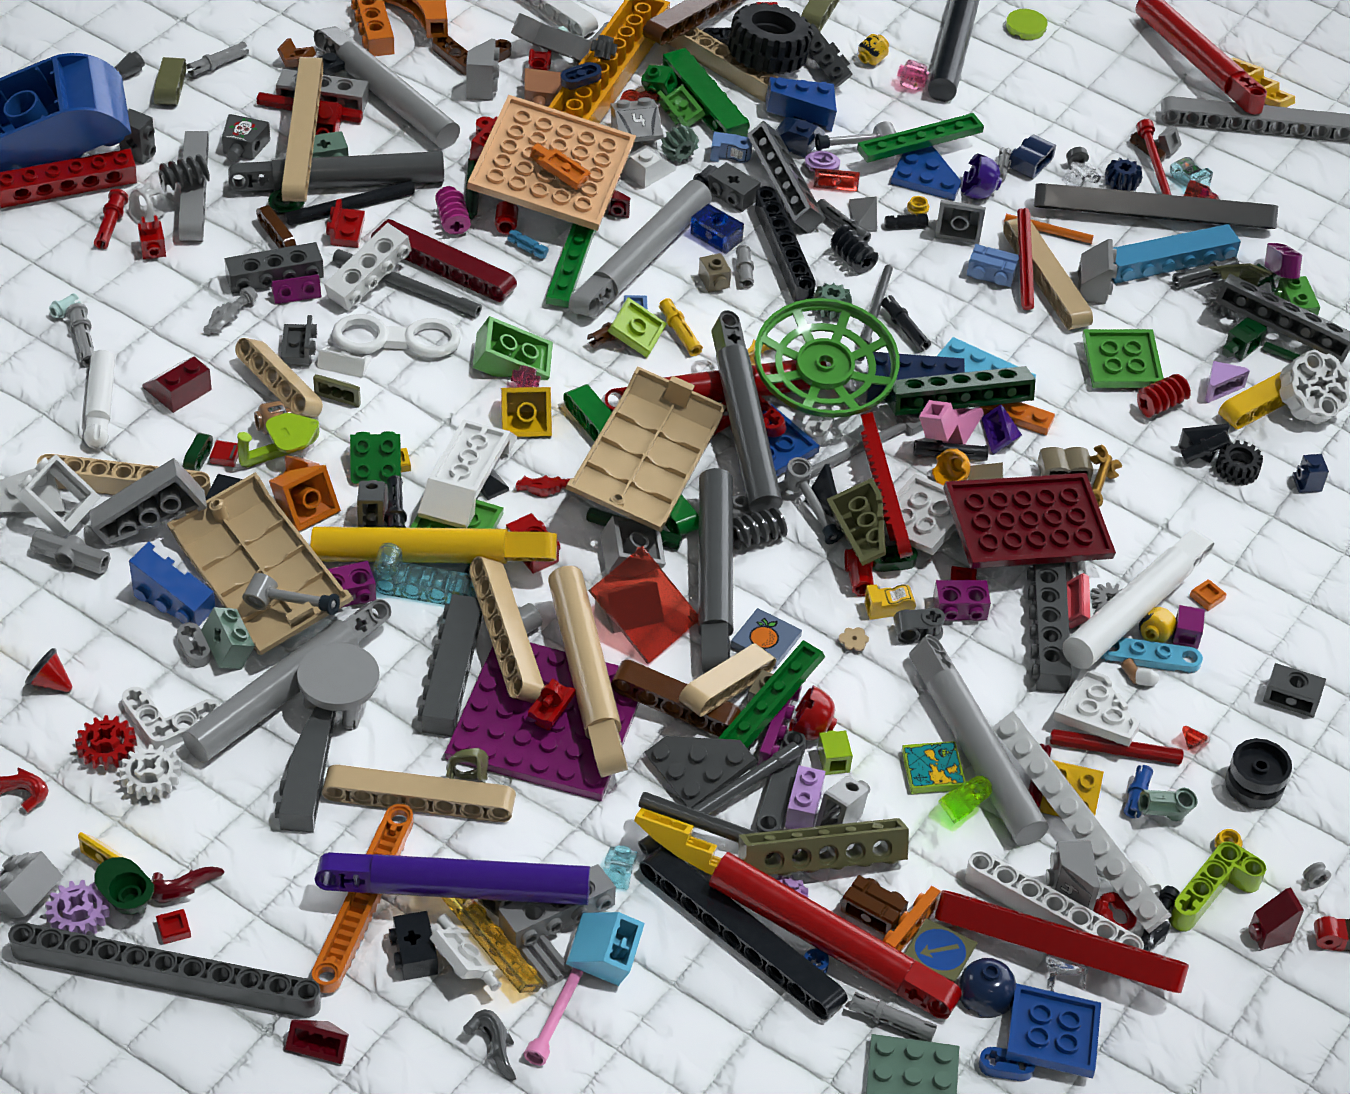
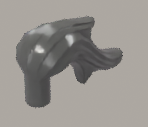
[463,1009,516,1081]

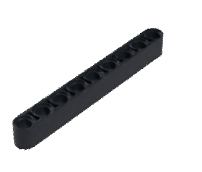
[639,845,848,1020]

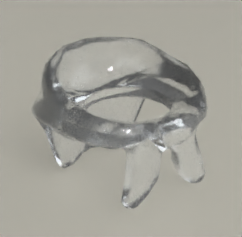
[1045,954,1089,992]

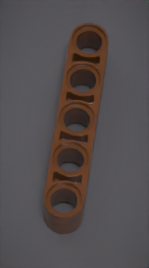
[611,660,741,737]

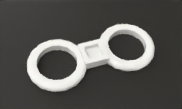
[332,314,461,357]

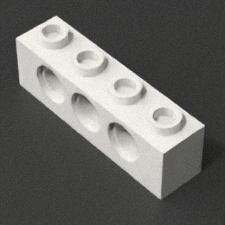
[324,223,411,311]

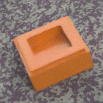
[1190,579,1227,611]

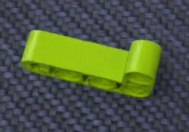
[1170,841,1267,932]

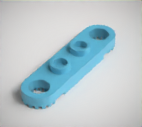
[1101,637,1203,673]

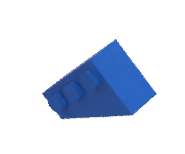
[765,77,837,132]
[129,541,216,626]

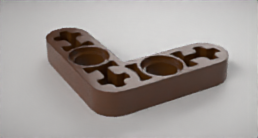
[432,36,512,75]

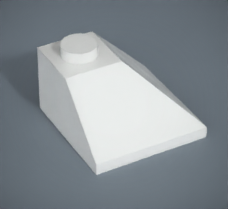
[622,145,677,189]

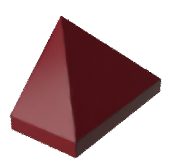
[285,1020,349,1064]

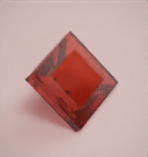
[1182,725,1211,750]

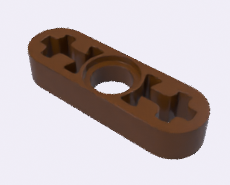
[256,205,296,248]

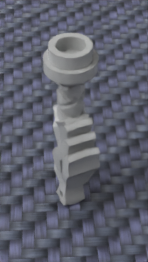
[203,286,258,335]

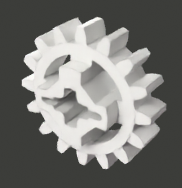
[119,744,181,800]

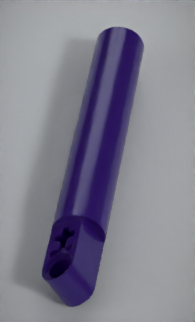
[314,852,590,905]

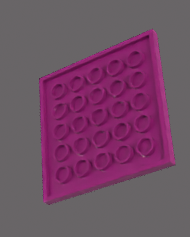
[445,642,640,801]

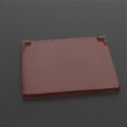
[588,545,698,664]

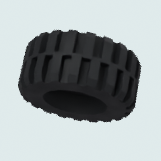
[727,3,813,74]

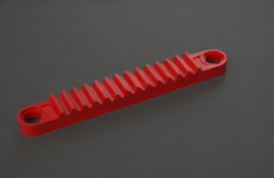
[860,411,913,559]

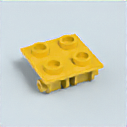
[1040,760,1104,817]

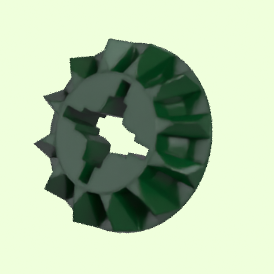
[268,189,305,215]

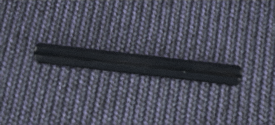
[285,181,415,225]

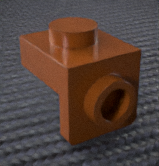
[277,38,316,68]

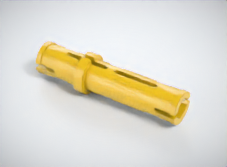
[658,298,703,356]

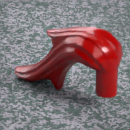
[0,767,49,813]

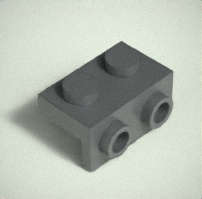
[280,315,317,365]

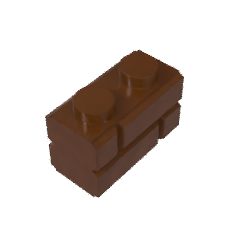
[840,875,909,935]

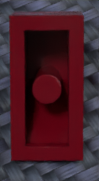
[1249,887,1304,950]

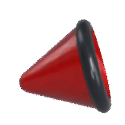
[25,648,73,692]

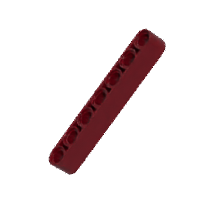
[371,219,517,302]

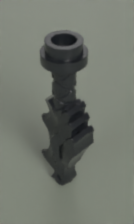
[1140,885,1180,951]

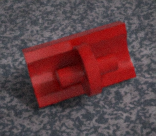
[528,678,576,730]

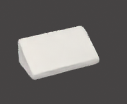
[317,345,372,377]

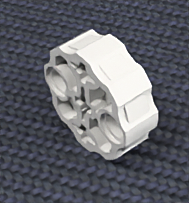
[1279,350,1350,424]

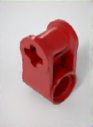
[529,49,552,71]

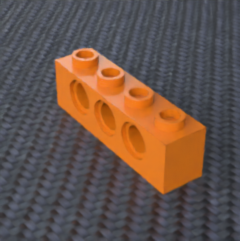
[351,0,395,56]

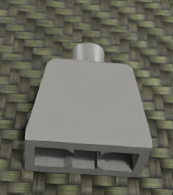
[815,776,871,827]

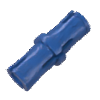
[1124,765,1154,818]

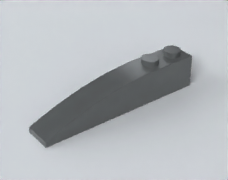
[275,706,337,833]

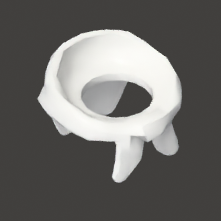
[129,183,165,223]

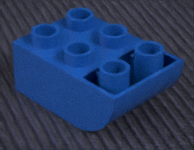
[0,53,131,172]

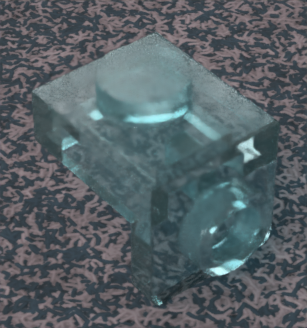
[603,846,638,890]

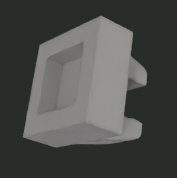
[1154,126,1182,156]

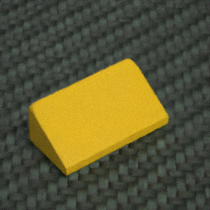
[78,832,126,864]

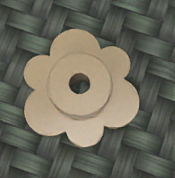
[839,627,869,651]

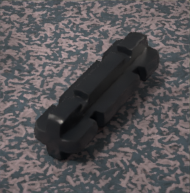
[884,213,929,229]

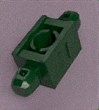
[1222,317,1267,361]

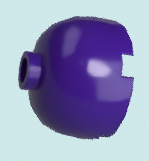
[961,153,1002,200]

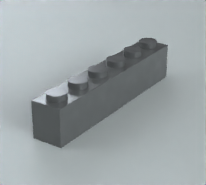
[417,594,483,737]

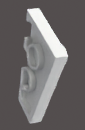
[0,468,66,513]

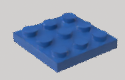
[1005,983,1101,1079]

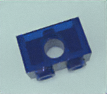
[690,203,744,254]

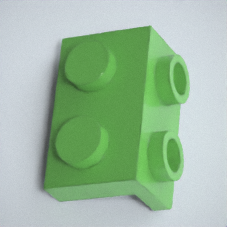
[657,85,706,127]

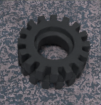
[1215,440,1263,485]

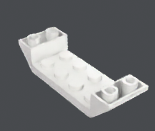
[418,419,517,528]

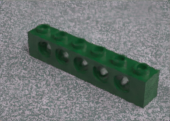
[887,366,1036,416]

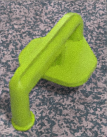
[237,413,320,468]

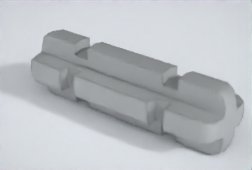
[997,147,1011,181]

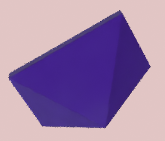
[982,405,1022,454]

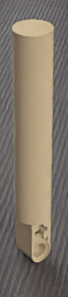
[548,566,628,778]

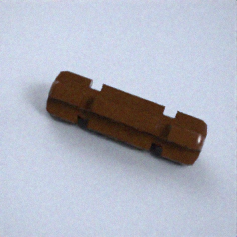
[1129,132,1166,162]

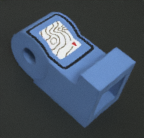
[710,132,753,163]

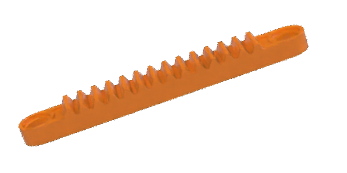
[312,804,413,993]

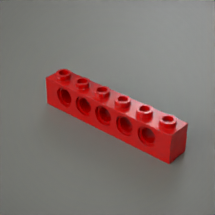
[0,149,137,208]

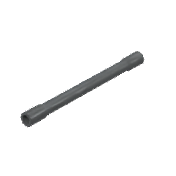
[333,249,482,318]
[638,742,802,856]

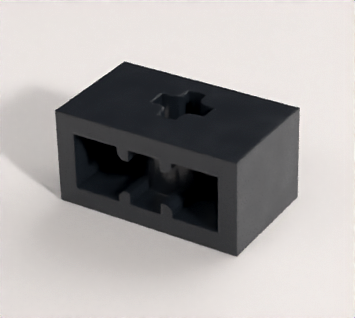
[388,911,438,981]

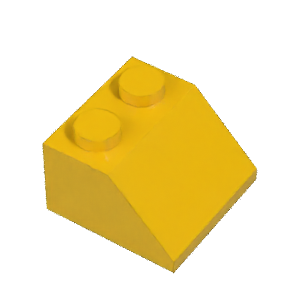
[501,387,552,437]

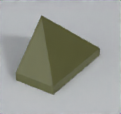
[313,374,361,408]

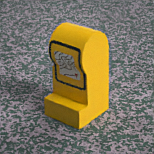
[864,584,916,620]

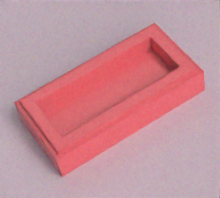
[1066,573,1090,629]

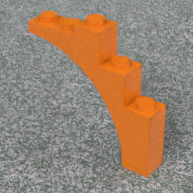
[383,0,448,38]

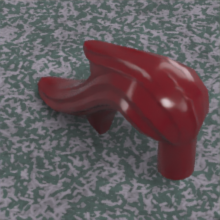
[151,866,225,903]

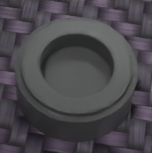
[1066,146,1089,167]

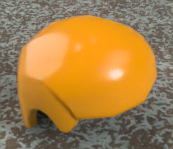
[932,449,971,485]

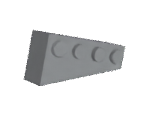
[89,458,207,545]

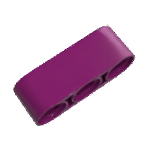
[1264,243,1303,279]

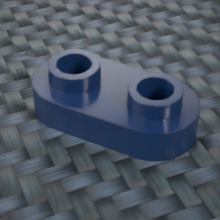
[560,62,602,90]

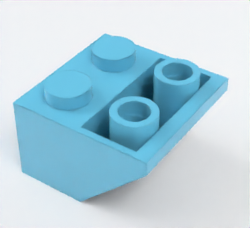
[566,912,645,986]

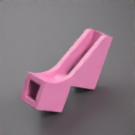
[919,400,984,444]

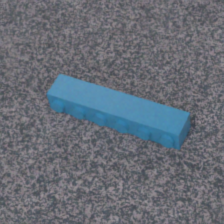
[1112,224,1241,284]

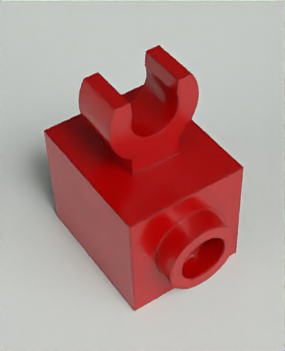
[138,215,166,260]

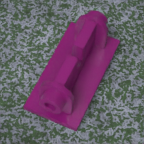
[271,274,322,304]

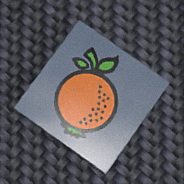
[730,608,802,669]

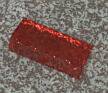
[813,168,860,192]

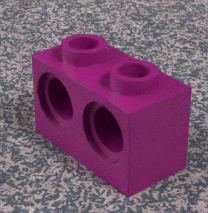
[328,561,376,609]
[933,580,991,621]

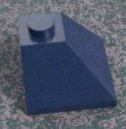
[776,117,825,158]

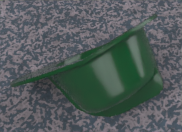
[94,857,154,916]

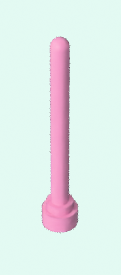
[524,967,584,1066]

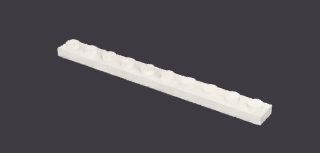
[992,711,1172,933]

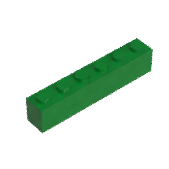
[662,48,750,137]

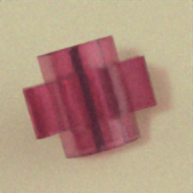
[510,365,541,388]

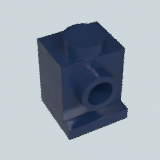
[1292,454,1329,493]

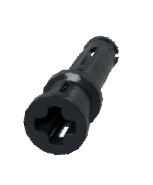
[384,475,407,528]

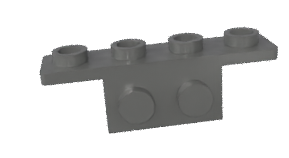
[809,23,853,87]

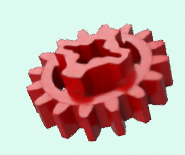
[75,715,137,770]

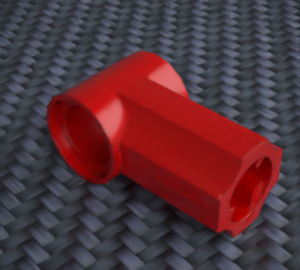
[844,549,874,597]

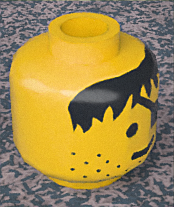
[858,34,889,66]

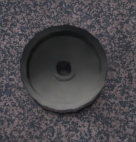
[1225,738,1292,809]

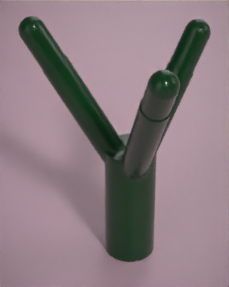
[1256,263,1281,292]

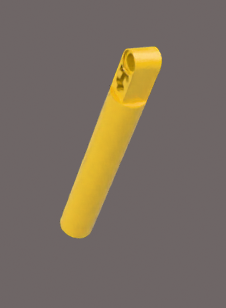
[310,527,557,564]

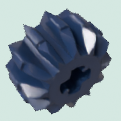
[1105,157,1143,191]

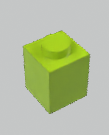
[817,730,853,775]

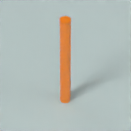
[1004,213,1094,244]

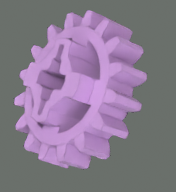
[45,880,110,935]

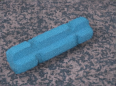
[507,230,549,259]

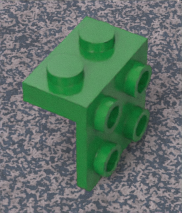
[350,431,401,484]

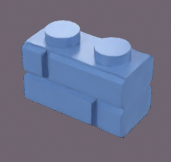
[967,244,1019,287]

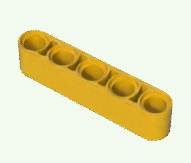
[1218,372,1286,430]

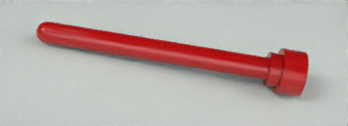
[1136,119,1172,195]

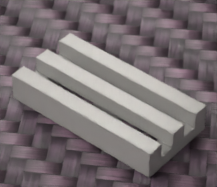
[518,935,572,988]

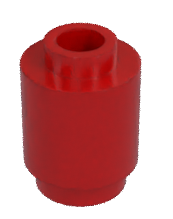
[494,201,519,235]

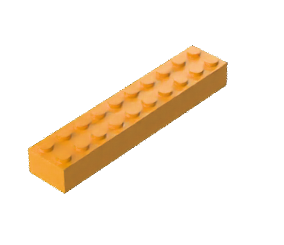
[548,0,670,123]

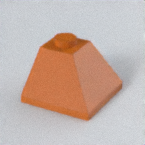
[269,464,341,531]

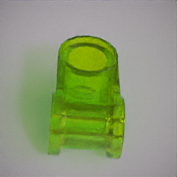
[938,776,992,824]

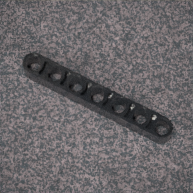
[755,186,816,302]

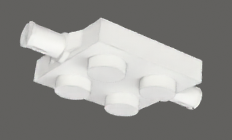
[430,914,506,992]

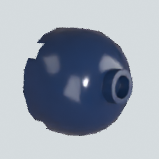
[958,958,1016,1018]

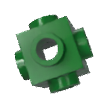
[641,65,678,97]

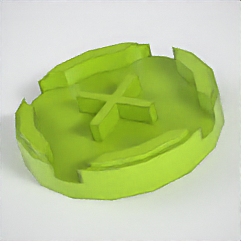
[1005,9,1048,40]

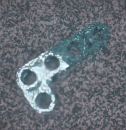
[373,543,476,605]

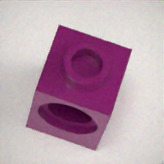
[1172,605,1205,649]

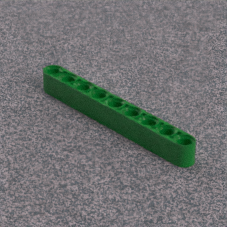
[563,384,699,536]

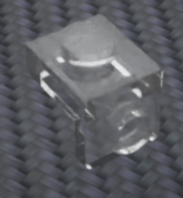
[1062,162,1102,187]

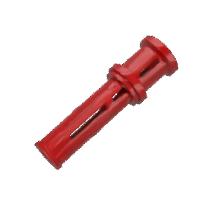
[94,189,129,249]

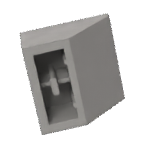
[466,38,500,101]
[1077,239,1117,304]
[0,851,64,918]

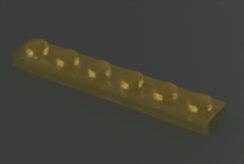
[441,897,544,993]

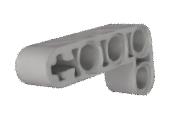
[511,13,592,62]

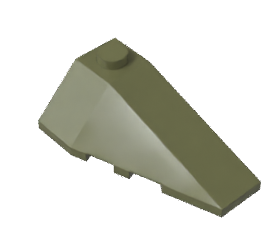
[827,478,886,566]

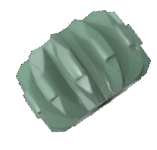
[661,124,700,163]
[813,282,852,320]

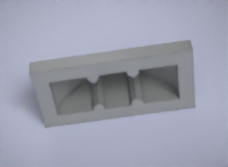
[849,196,878,232]

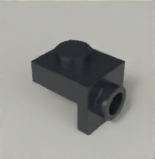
[317,52,345,75]

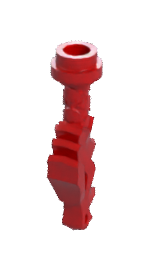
[515,475,572,497]

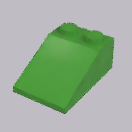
[472,316,553,380]

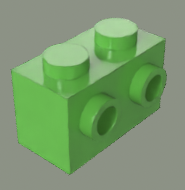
[1274,276,1321,315]

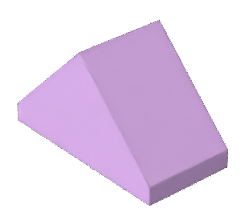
[1205,361,1250,403]

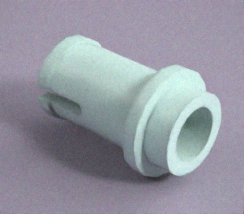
[49,293,81,318]

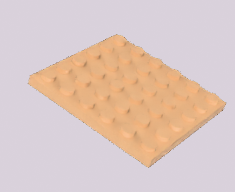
[467,94,636,231]

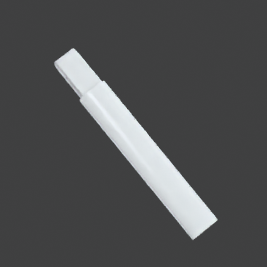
[1062,528,1215,669]

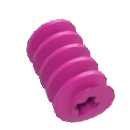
[435,186,471,235]

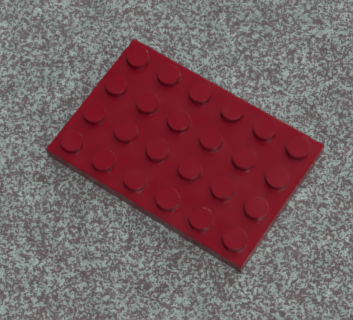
[943,473,1116,569]

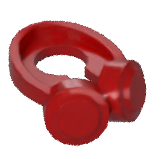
[1093,892,1137,931]

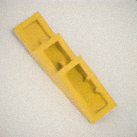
[1231,57,1295,107]
[634,807,722,875]

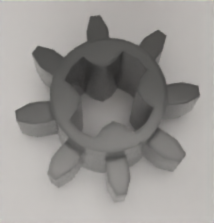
[590,35,617,60]

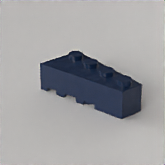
[866,352,965,403]

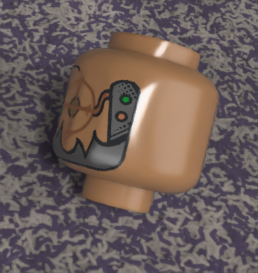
[254,401,292,436]

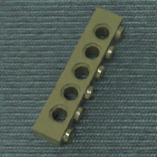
[739,818,909,876]

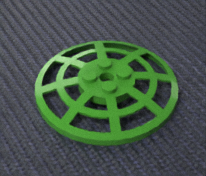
[754,298,900,418]

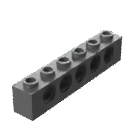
[747,120,826,233]
[1215,273,1350,363]
[1027,562,1072,693]

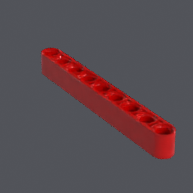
[934,890,1189,994]

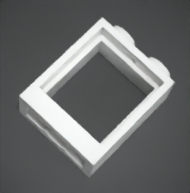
[15,455,101,537]

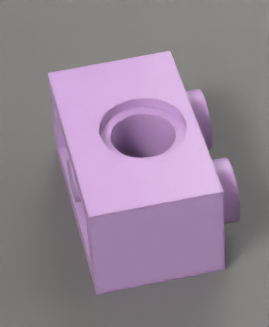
[785,765,826,829]

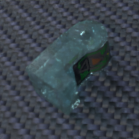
[1170,157,1213,196]

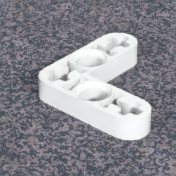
[122,686,220,749]

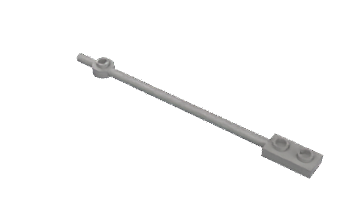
[733,413,923,519]

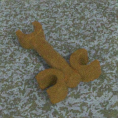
[1090,444,1123,507]

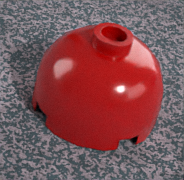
[788,685,837,740]

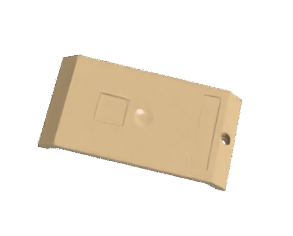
[566,366,726,532]
[166,472,353,655]

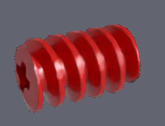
[1137,374,1191,418]

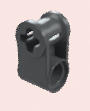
[893,608,945,644]

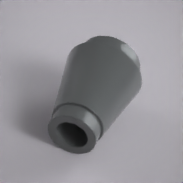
[114,51,145,79]

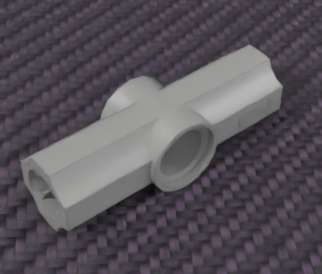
[30,530,111,574]

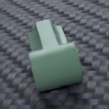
[1138,787,1198,821]

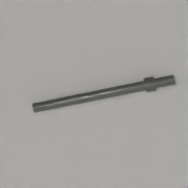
[857,265,893,361]

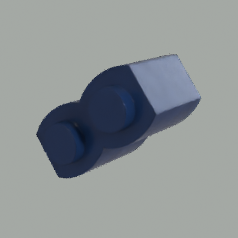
[1009,134,1057,178]

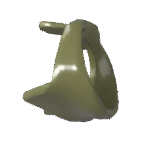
[446,748,489,783]

